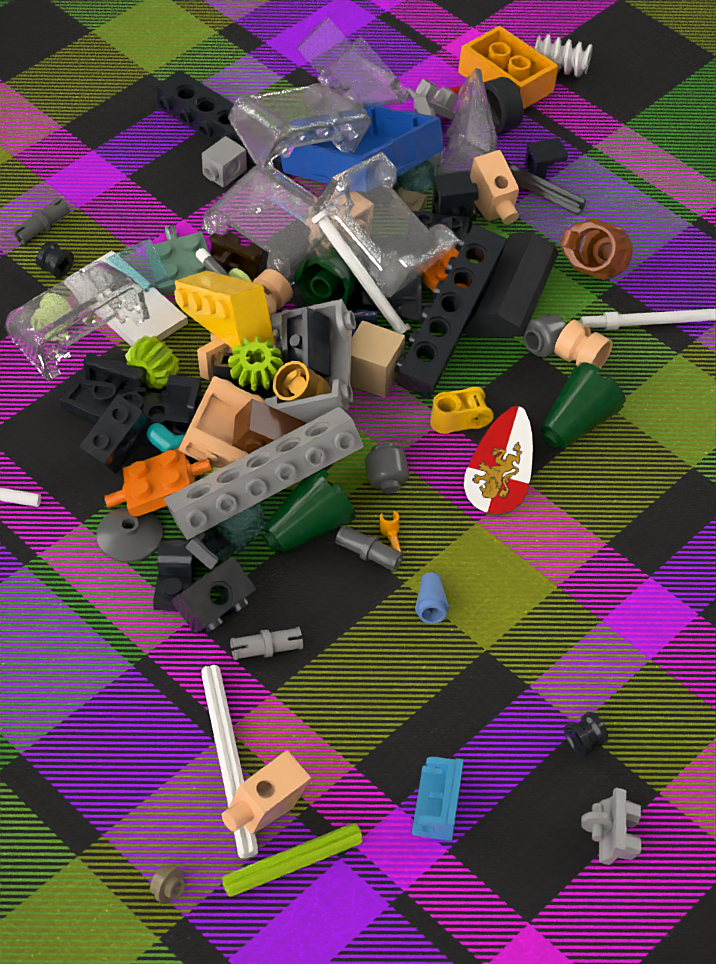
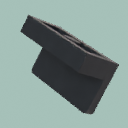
[282,307,331,378]

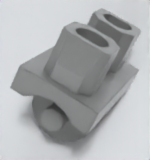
[405,78,458,121]
[581,788,641,865]

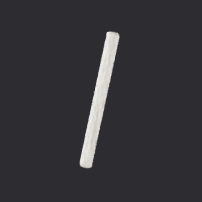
[201,665,258,859]

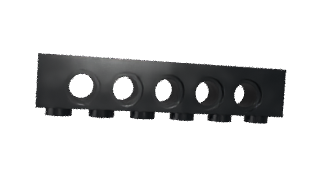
[156,70,292,184]
[394,224,507,399]

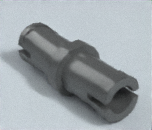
[12,197,70,245]
[336,524,403,572]

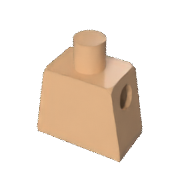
[470,150,519,225]
[222,750,311,834]

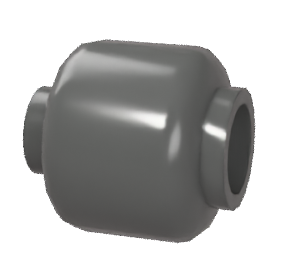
[524,314,567,357]
[365,443,410,493]

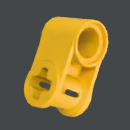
[430,387,494,434]

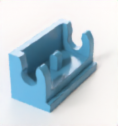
[412,757,464,841]

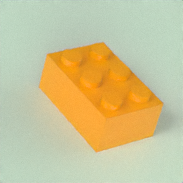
[458,25,559,109]

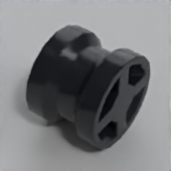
[36,241,74,278]
[564,711,609,757]

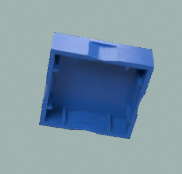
[278,101,444,193]

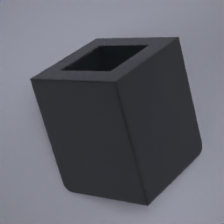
[524,137,568,179]
[164,374,202,427]

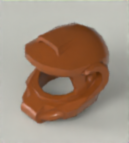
[560,219,633,281]

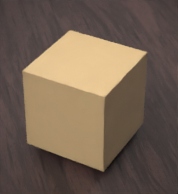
[350,320,405,398]

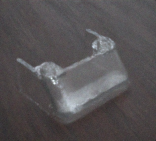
[296,17,411,108]

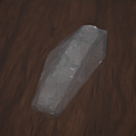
[436,68,497,176]

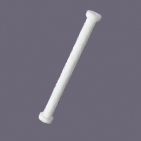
[311,209,411,334]

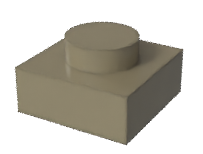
[389,187,427,220]

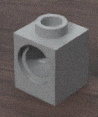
[202,136,247,188]

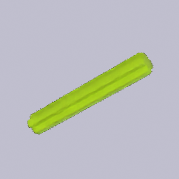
[222,823,363,897]

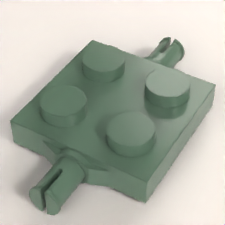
[145,225,210,296]

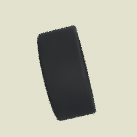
[477,77,524,134]

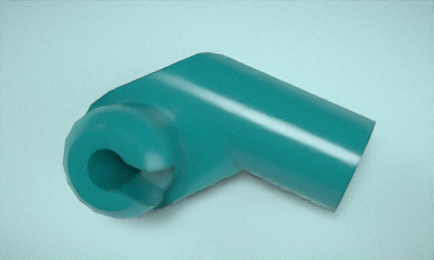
[147,423,185,452]

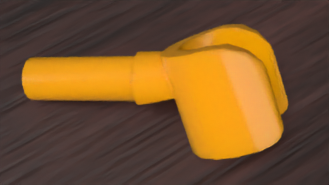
[380,511,401,551]

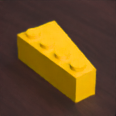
[175,271,275,349]

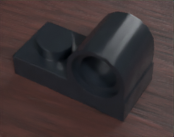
[153,539,197,612]

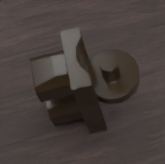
[210,231,264,280]

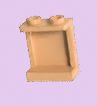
[178,376,265,469]

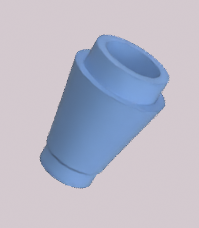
[415,573,449,624]

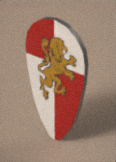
[464,406,533,515]

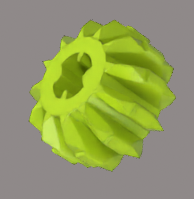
[125,335,179,389]
[228,335,283,392]

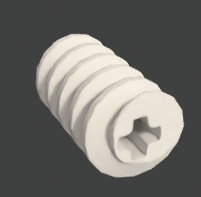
[535,35,592,77]

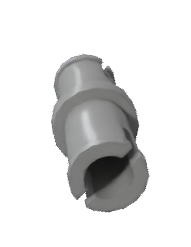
[230,627,303,660]

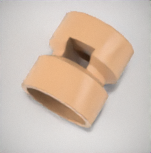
[253,269,293,318]
[554,320,613,369]

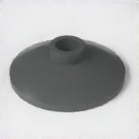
[96,507,163,563]

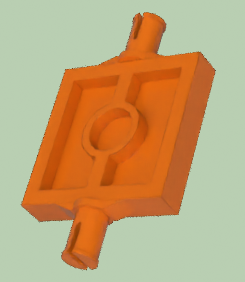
[104,448,213,518]

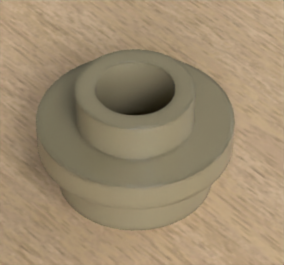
[150,866,185,904]

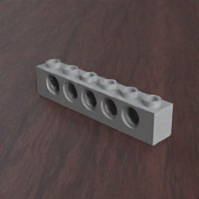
[164,407,364,540]

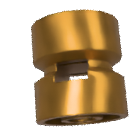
[273,361,331,402]

